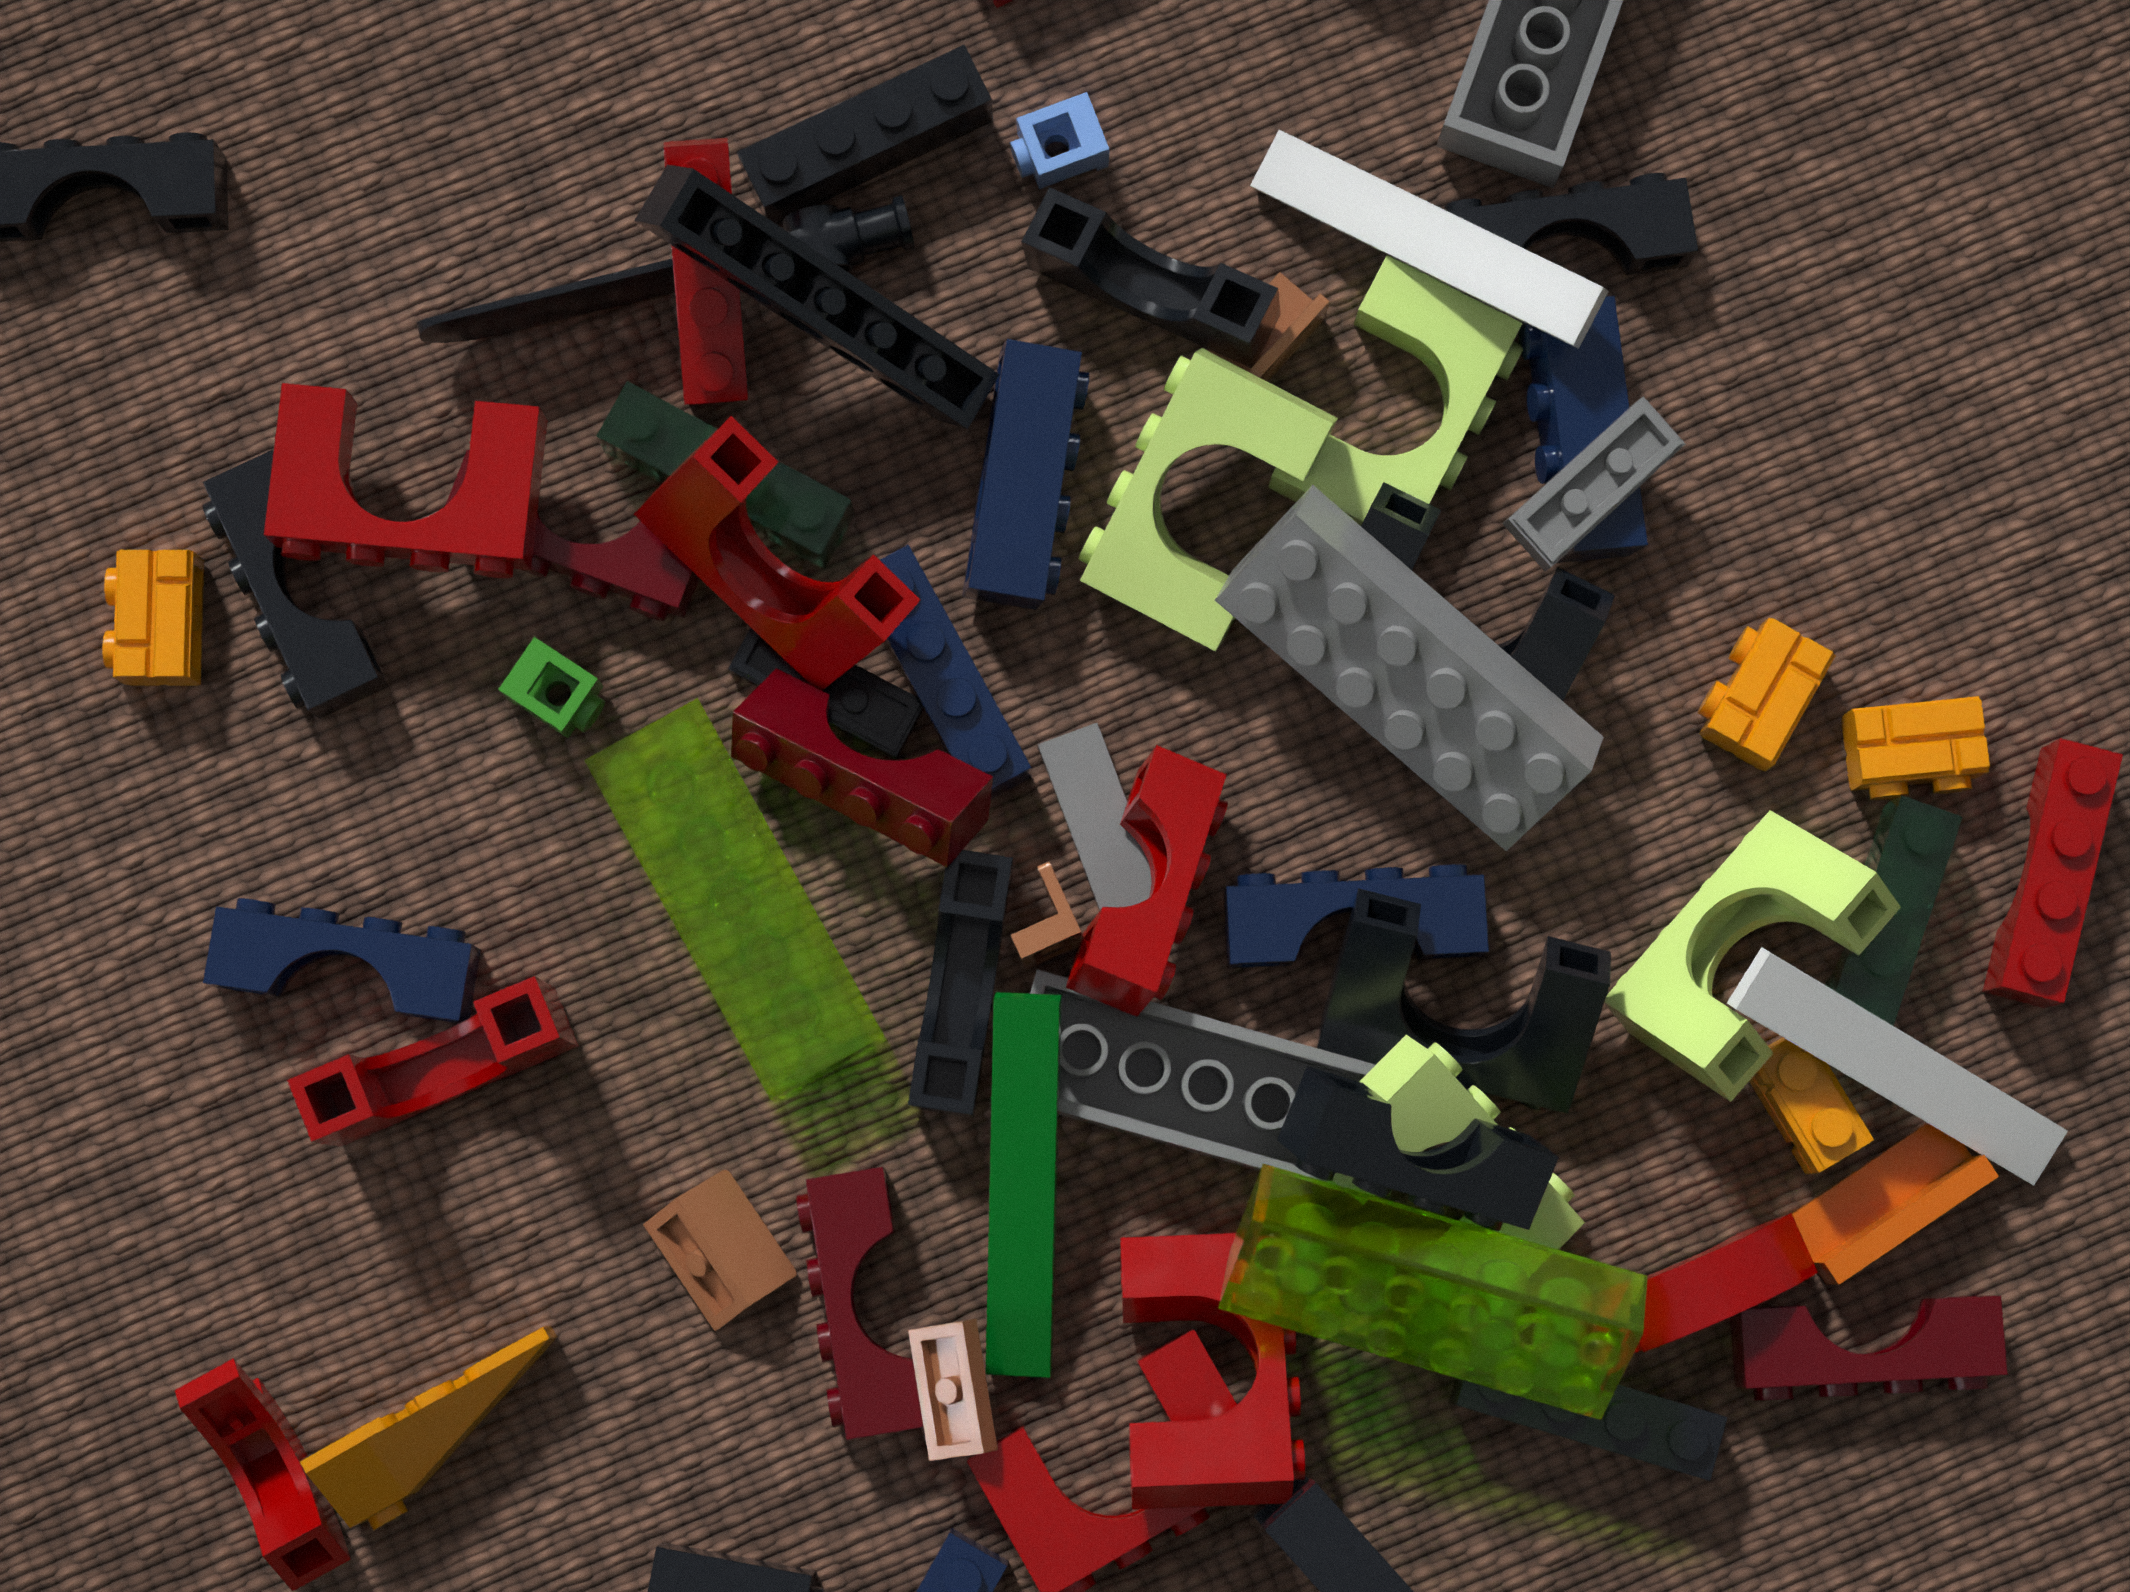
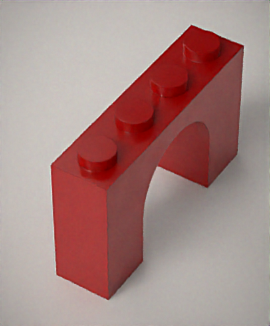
[264,383,548,578]
[633,416,921,691]
[287,976,579,1147]
[1120,1231,1305,1510]
[967,1328,1237,1592]

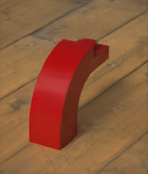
[1577,1213,1818,1364]
[175,1358,351,1592]

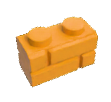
[102,550,204,686]
[1698,618,1836,771]
[1841,696,1990,800]
[1749,1037,1874,1175]

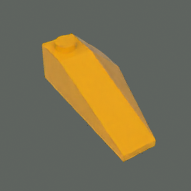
[300,1326,557,1531]

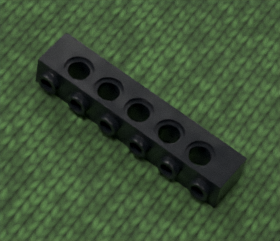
[634,164,1000,429]

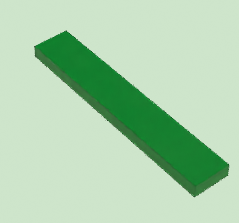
[985,992,1062,1378]

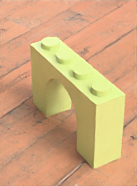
[1268,255,1523,526]
[1078,348,1338,652]
[1604,810,1901,1102]
[1326,1035,1585,1334]

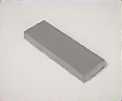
[1502,396,1685,571]
[1038,723,1151,911]

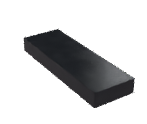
[728,628,924,760]

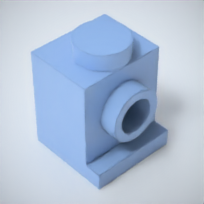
[1009,92,1110,189]

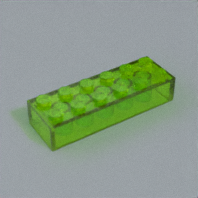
[584,698,887,1103]
[1218,1164,1648,1420]

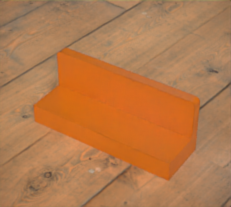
[1792,1122,1999,1285]

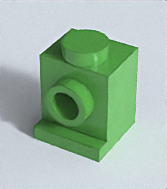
[498,637,605,738]

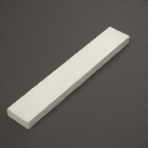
[1250,130,1609,349]
[1727,947,2068,1186]

